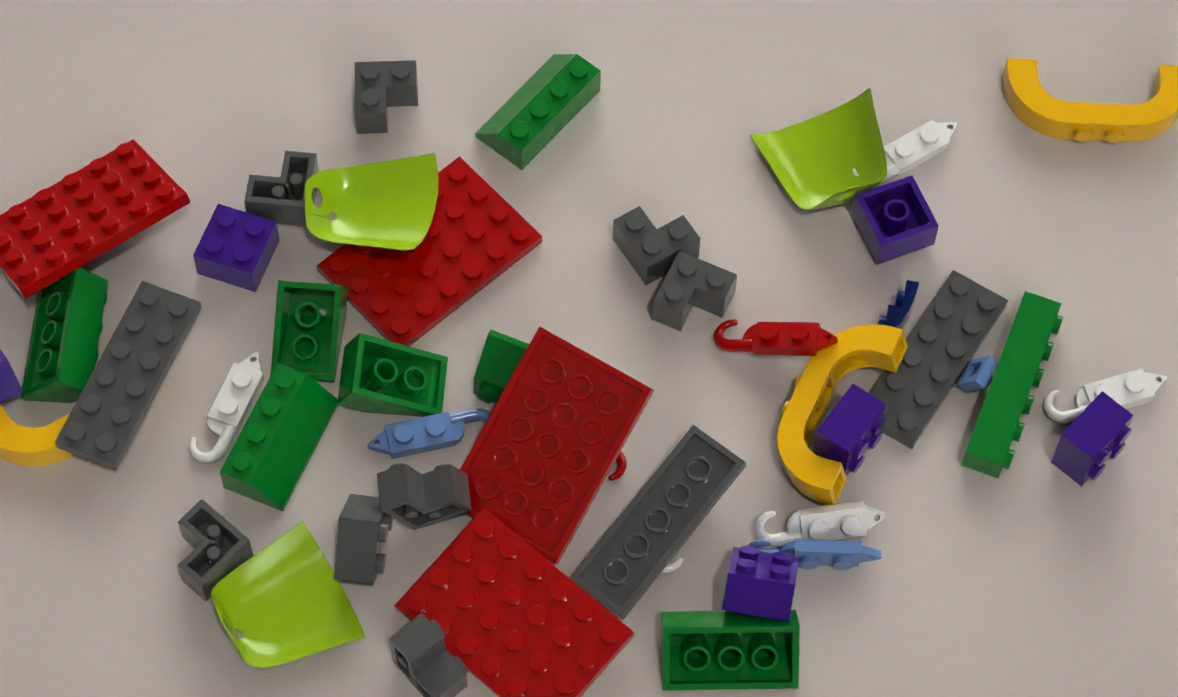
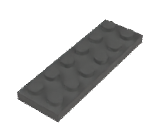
[870,270,1008,449]
[55,281,202,470]
[570,425,746,620]

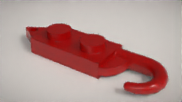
[713,319,838,356]

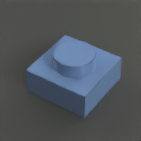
[956,356,998,393]

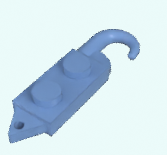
[368,408,491,459]
[748,539,881,570]

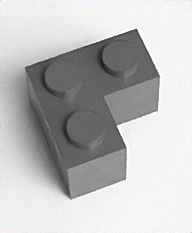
[355,60,418,134]
[244,151,319,226]
[612,206,700,285]
[652,251,737,331]
[377,463,472,530]
[334,494,394,585]
[178,499,253,601]
[390,613,468,697]

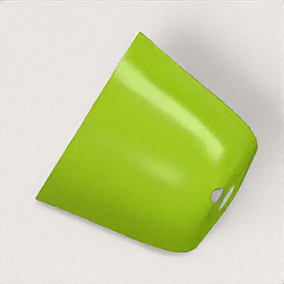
[750,88,887,210]
[304,153,438,251]
[210,521,365,668]

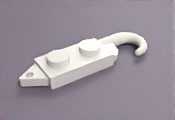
[852,119,957,185]
[189,352,265,463]
[1044,368,1167,424]
[754,500,886,547]

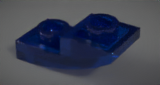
[878,280,919,329]

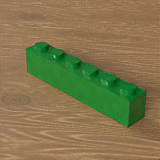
[961,291,1063,479]

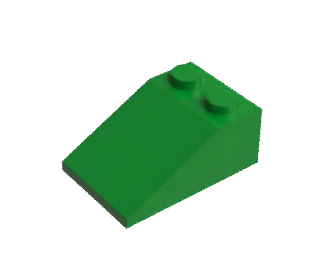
[270,280,348,382]
[337,333,448,417]

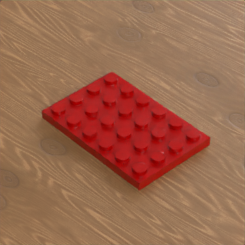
[0,139,191,299]
[317,156,542,347]
[460,326,654,564]
[394,507,635,697]

